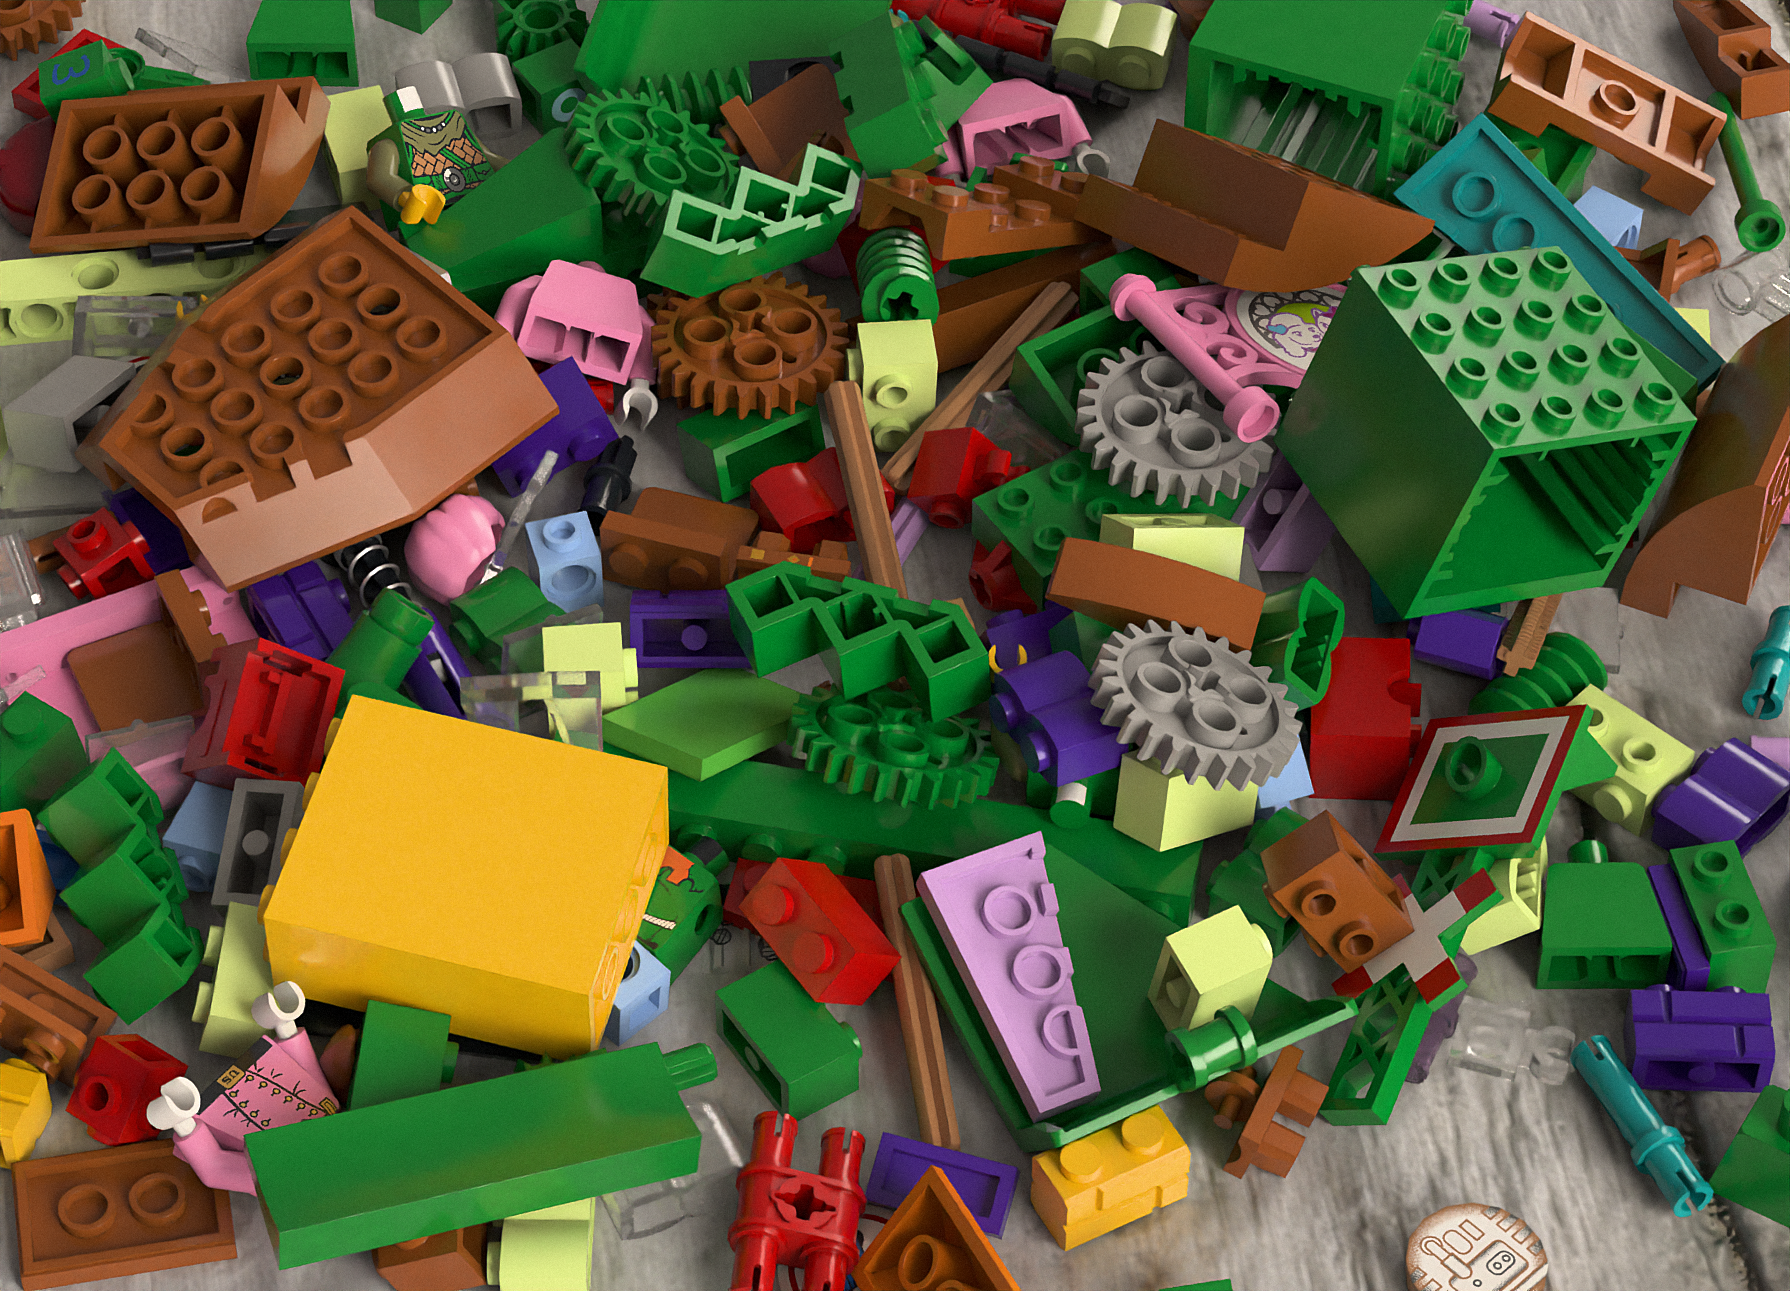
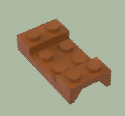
[1487,10,1727,216]
[859,156,1112,261]

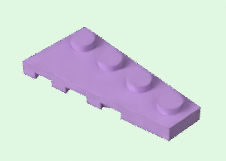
[915,831,1101,1123]

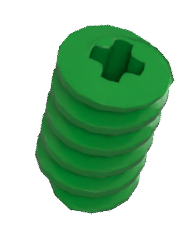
[634,66,753,138]
[855,226,940,327]
[1467,631,1608,715]

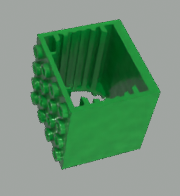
[1184,0,1474,209]
[1273,246,1697,620]

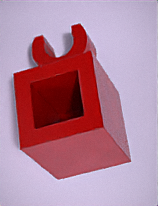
[907,427,1031,529]

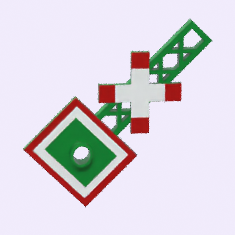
[1318,704,1618,1126]

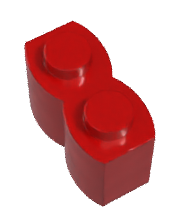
[750,447,895,555]

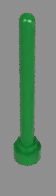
[1706,91,1786,252]

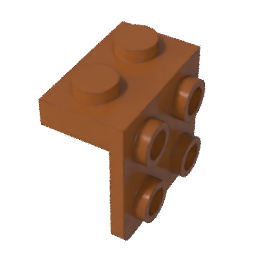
[718,64,864,178]
[600,487,759,595]
[68,569,228,745]
[0,944,118,1088]

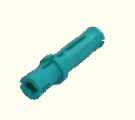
[1570,1035,1714,1217]

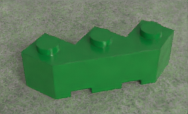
[827,11,949,179]
[640,143,863,298]
[725,561,992,724]
[36,746,204,1026]

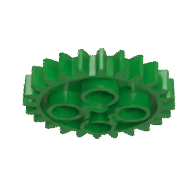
[563,88,740,227]
[786,683,1001,810]

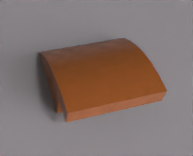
[29,76,331,254]
[1073,118,1436,293]
[1619,314,1790,619]

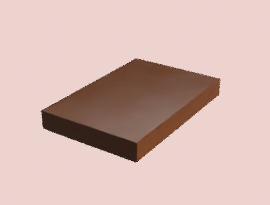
[11,1138,238,1291]

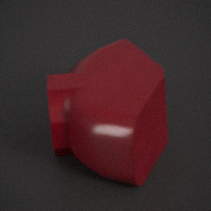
[0,115,56,238]

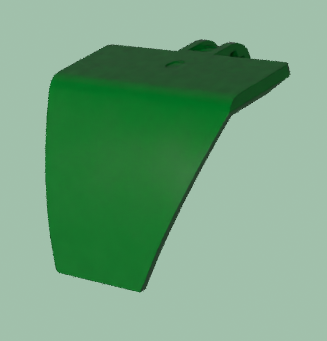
[573,0,893,99]
[898,843,1360,1153]

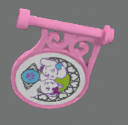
[1109,273,1347,443]

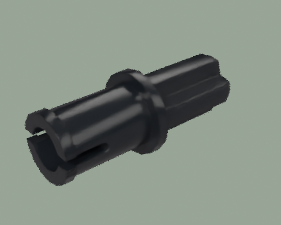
[576,435,638,537]

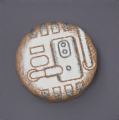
[1404,1203,1548,1291]

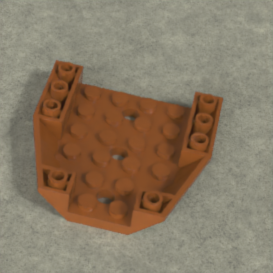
[74,205,560,594]

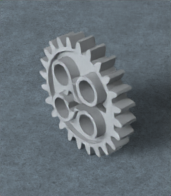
[1075,340,1281,508]
[1088,620,1302,791]

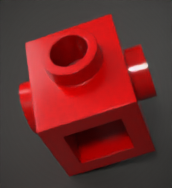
[52,507,156,601]
[65,1034,189,1147]

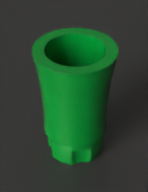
[325,587,435,715]

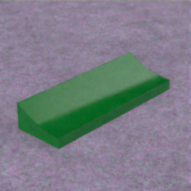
[244,1042,702,1271]

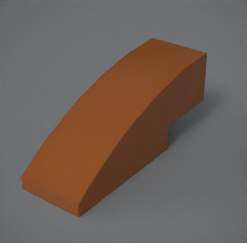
[1673,0,1790,120]
[1045,537,1266,654]

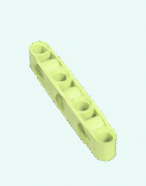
[0,244,274,346]

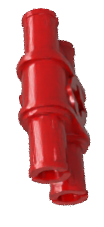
[889,0,1066,62]
[727,1110,867,1291]

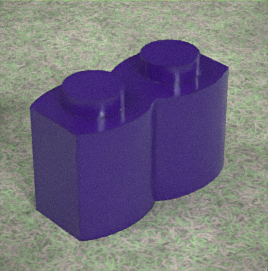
[1406,608,1511,681]
[989,650,1129,787]
[1651,737,1790,860]

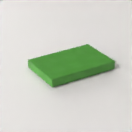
[598,668,801,782]

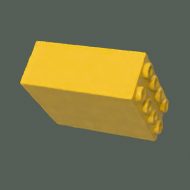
[257,694,669,1060]

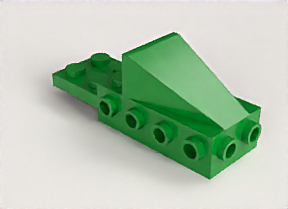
[397,127,740,319]

